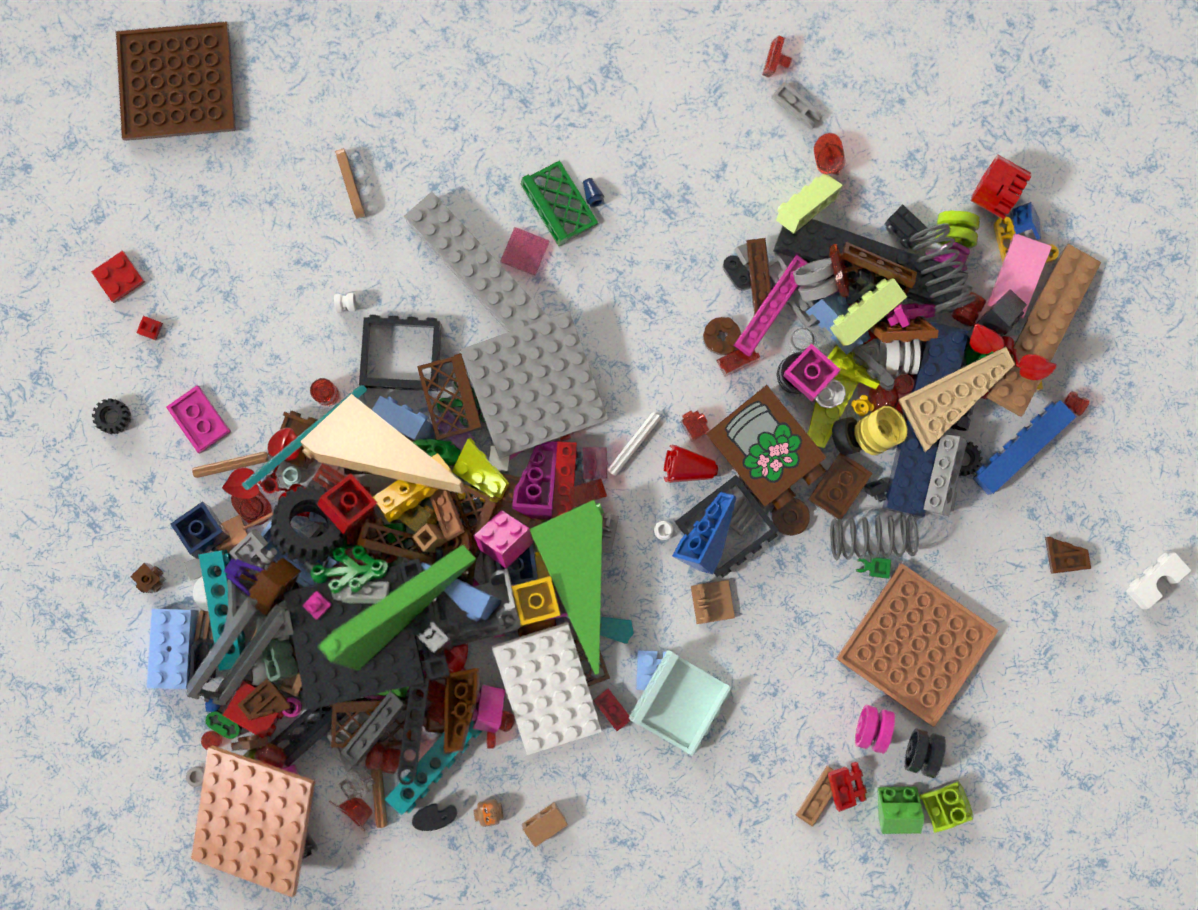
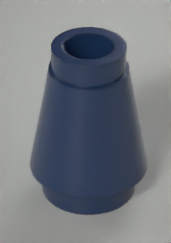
[583,178,604,207]

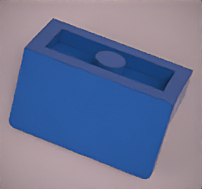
[1013,202,1041,240]

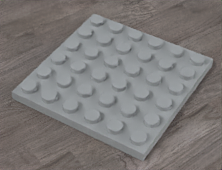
[460,311,608,459]

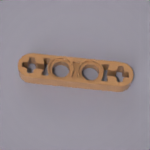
[335,148,365,219]

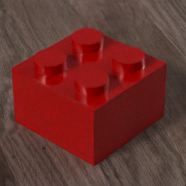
[317,474,377,534]

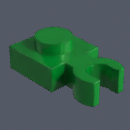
[856,557,891,579]

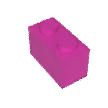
[471,685,505,733]

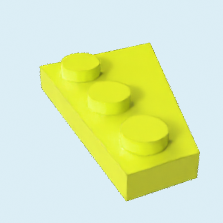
[827,344,880,389]
[452,438,509,499]

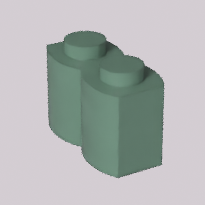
[261,638,298,682]

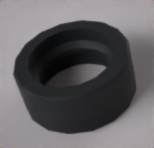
[832,417,862,455]

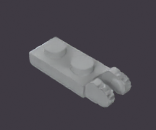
[771,82,822,129]

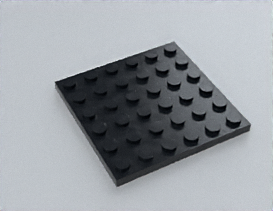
[284,565,426,710]

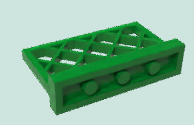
[520,160,598,247]

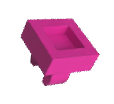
[888,303,910,328]
[303,591,332,620]

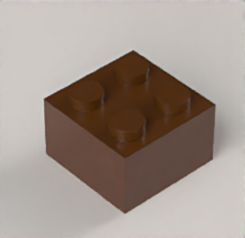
[249,558,301,615]

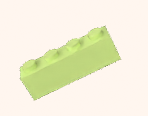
[776,173,843,233]
[830,278,907,346]

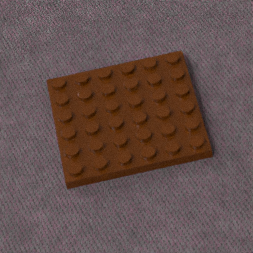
[116,21,236,141]

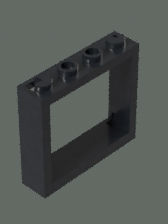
[359,315,442,392]
[675,475,779,578]

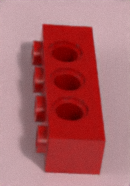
[552,441,577,519]

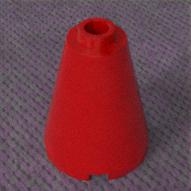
[663,445,718,483]

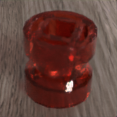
[893,374,914,395]
[1063,391,1090,416]

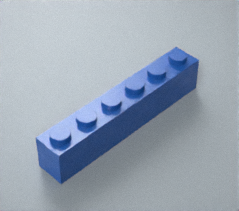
[972,400,1076,495]

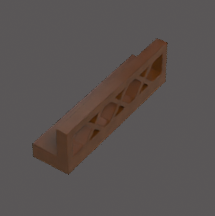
[358,521,435,565]

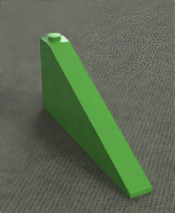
[529,500,604,675]
[319,545,477,671]

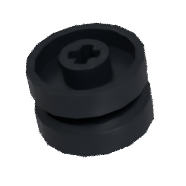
[904,728,946,778]

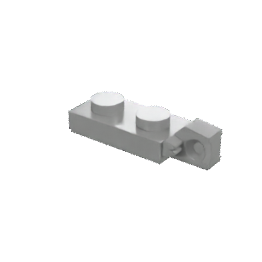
[332,582,390,603]

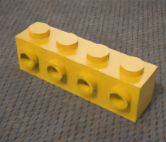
[373,453,452,522]

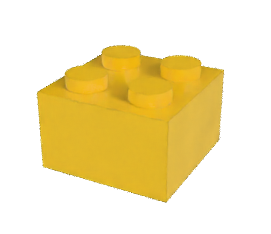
[512,577,561,625]

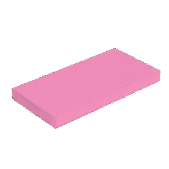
[987,233,1052,318]

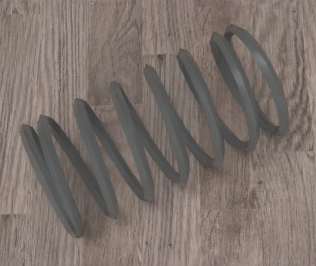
[909,224,976,313]
[830,514,919,561]

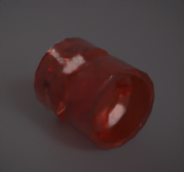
[952,291,986,326]
[310,378,340,406]
[365,744,401,774]

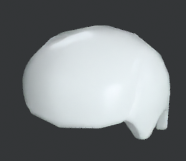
[815,379,846,408]

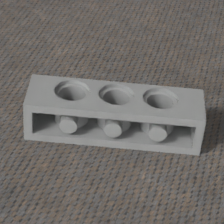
[924,434,967,516]

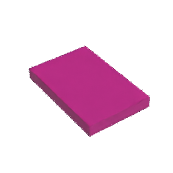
[166,385,231,454]

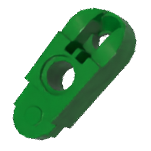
[413,439,461,466]

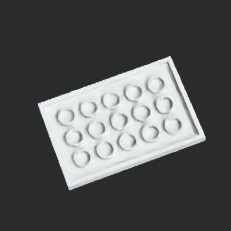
[492,622,602,755]

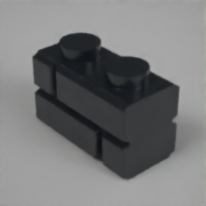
[884,204,928,249]

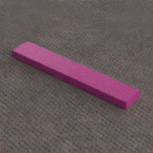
[733,255,808,356]

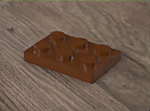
[808,453,873,520]

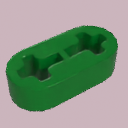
[205,711,242,739]

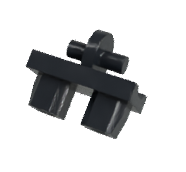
[841,270,876,305]

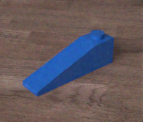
[672,492,737,575]

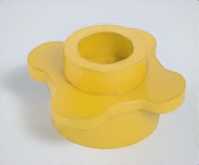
[851,395,874,416]

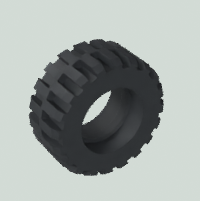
[271,485,347,564]

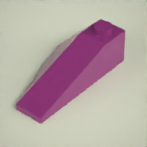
[512,441,557,520]

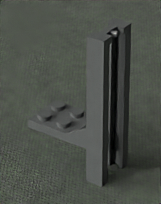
[187,577,286,706]

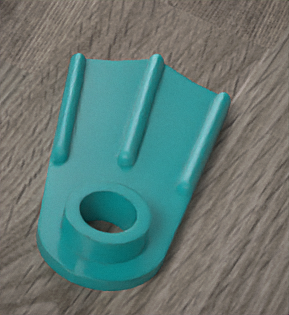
[600,617,634,644]

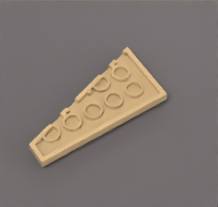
[899,347,1015,452]

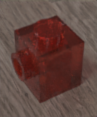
[680,410,709,442]

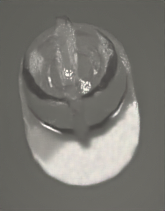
[784,326,828,356]

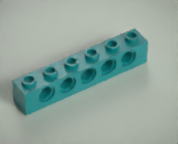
[199,549,245,671]
[385,720,482,815]

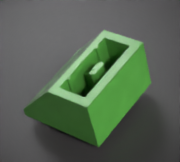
[877,787,924,834]

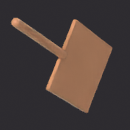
[217,512,273,553]

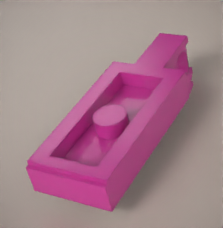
[884,303,935,320]

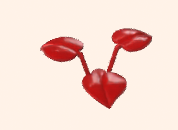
[970,324,1057,399]
[222,428,310,517]

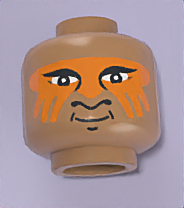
[474,799,503,827]

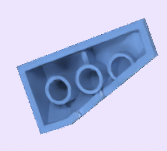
[421,562,502,621]

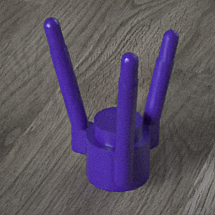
[224,558,265,597]

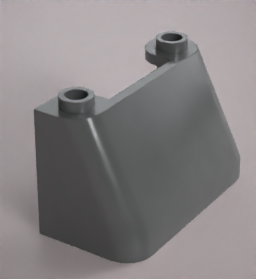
[433,569,521,646]

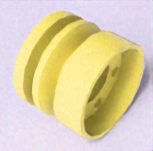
[854,406,908,455]

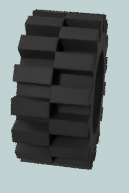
[92,398,131,434]
[959,441,983,476]

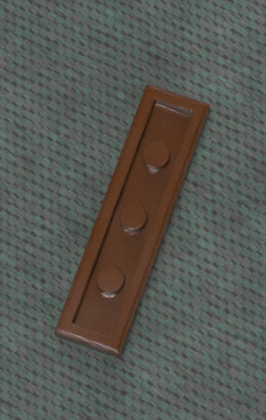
[746,238,771,315]

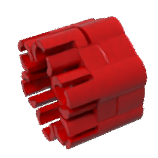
[970,154,1031,220]

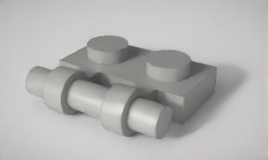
[229,529,277,575]

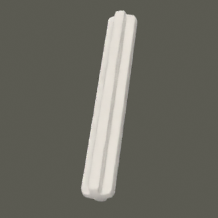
[608,412,661,476]

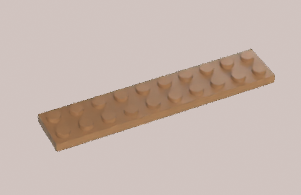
[986,244,1101,417]

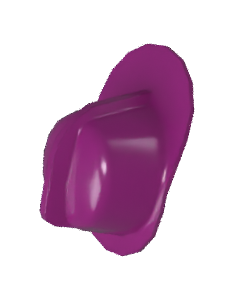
[925,242,970,271]

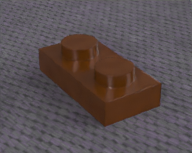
[231,735,268,751]

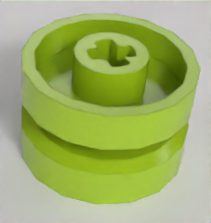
[935,210,980,248]

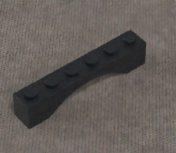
[400,558,451,682]

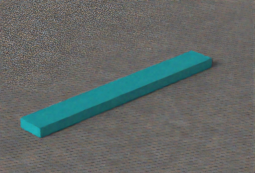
[242,385,367,490]

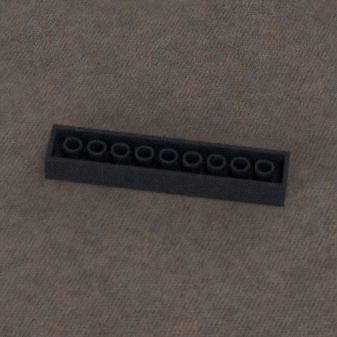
[773,219,968,313]

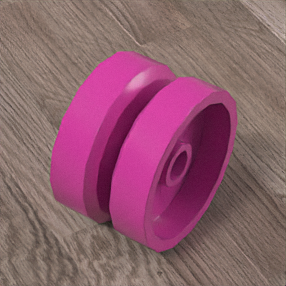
[855,705,895,754]

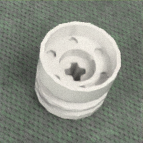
[879,339,921,375]

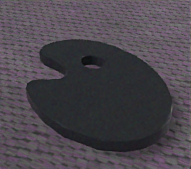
[412,803,457,831]

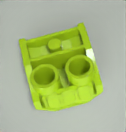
[919,781,974,833]

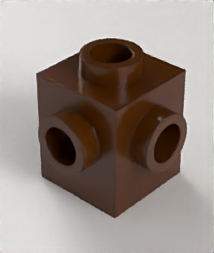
[130,563,166,593]

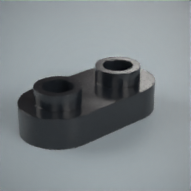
[723,255,751,291]

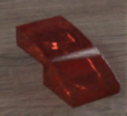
[566,478,607,508]

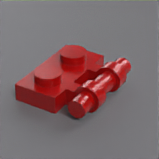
[828,762,867,812]

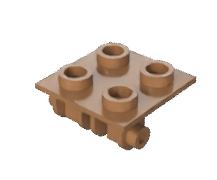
[691,580,735,624]

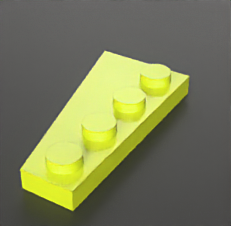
[807,374,859,449]

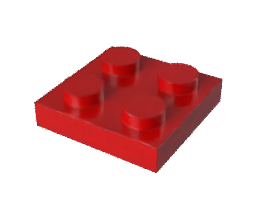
[91,250,145,303]

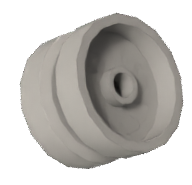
[793,258,842,301]

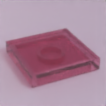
[500,227,549,276]

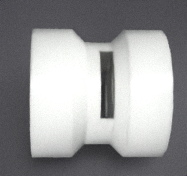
[334,293,357,313]

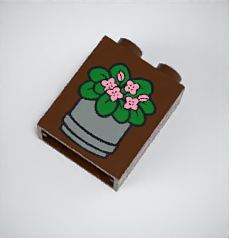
[706,385,827,510]

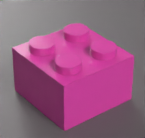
[783,344,841,402]
[474,510,533,568]

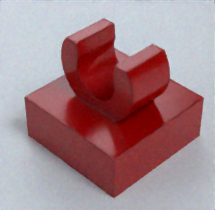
[136,316,163,341]

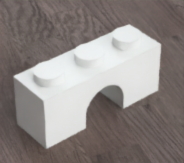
[1126,553,1191,609]

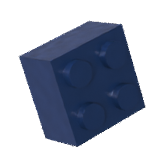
[170,501,230,559]

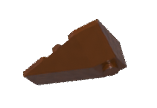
[444,668,480,753]

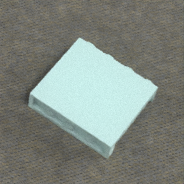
[629,650,731,756]

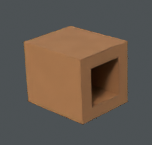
[413,524,448,553]

